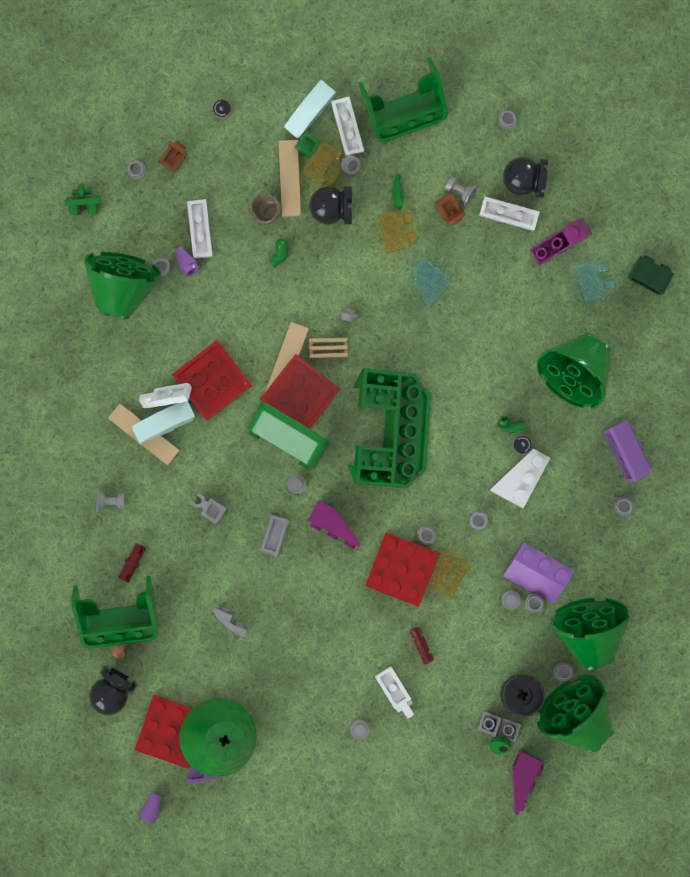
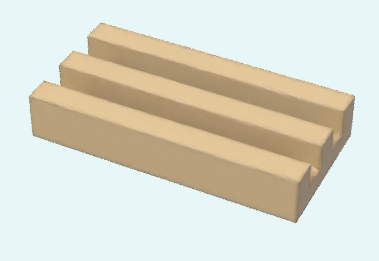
[309,338,348,358]

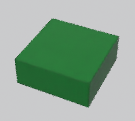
[294,131,321,159]

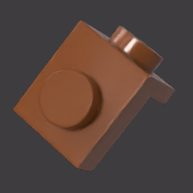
[158,141,188,173]
[434,192,466,225]

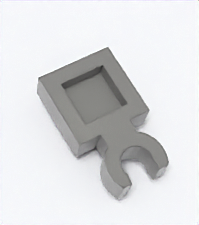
[191,493,227,525]

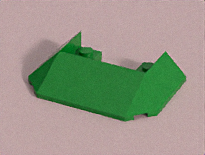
[347,368,431,488]

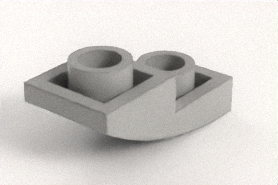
[213,605,248,637]
[478,711,523,743]

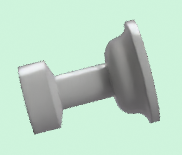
[445,176,477,206]
[96,489,124,512]

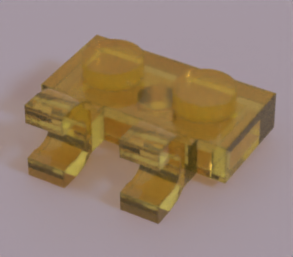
[378,211,417,253]

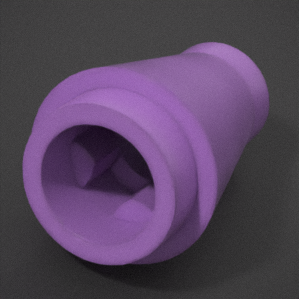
[174,247,199,276]
[140,793,162,823]

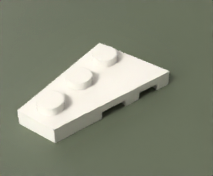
[489,449,550,508]

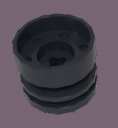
[500,674,545,717]

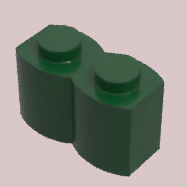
[627,255,674,296]

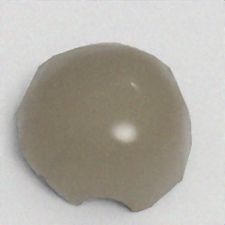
[250,193,281,224]

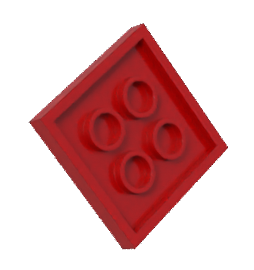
[172,340,252,421]
[260,354,340,429]
[365,532,440,607]
[135,695,192,769]

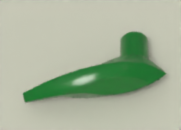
[392,174,404,210]

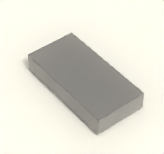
[260,514,289,557]

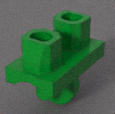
[64,183,101,215]

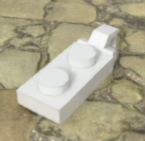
[139,383,192,408]
[375,666,414,719]

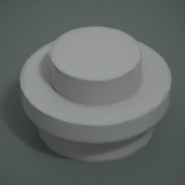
[498,110,517,129]
[127,160,146,180]
[339,308,359,322]
[287,475,307,494]
[614,497,633,516]
[417,526,436,545]
[501,590,521,610]
[525,593,544,613]
[554,662,573,681]
[350,720,369,739]

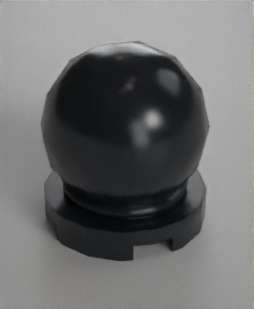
[503,157,548,198]
[309,186,352,225]
[89,665,138,715]

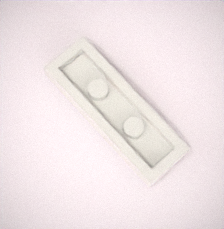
[331,96,364,156]
[479,197,540,231]
[187,199,213,259]

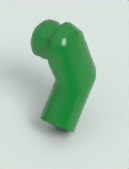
[269,239,288,268]
[498,416,527,434]

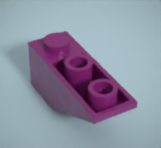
[530,218,592,266]
[308,500,360,549]
[512,750,544,815]

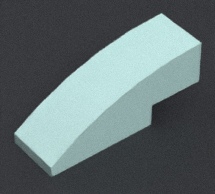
[284,80,336,139]
[131,401,195,444]

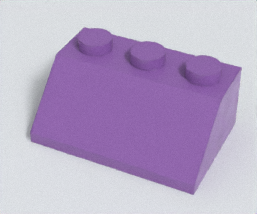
[603,420,652,483]
[503,542,574,604]

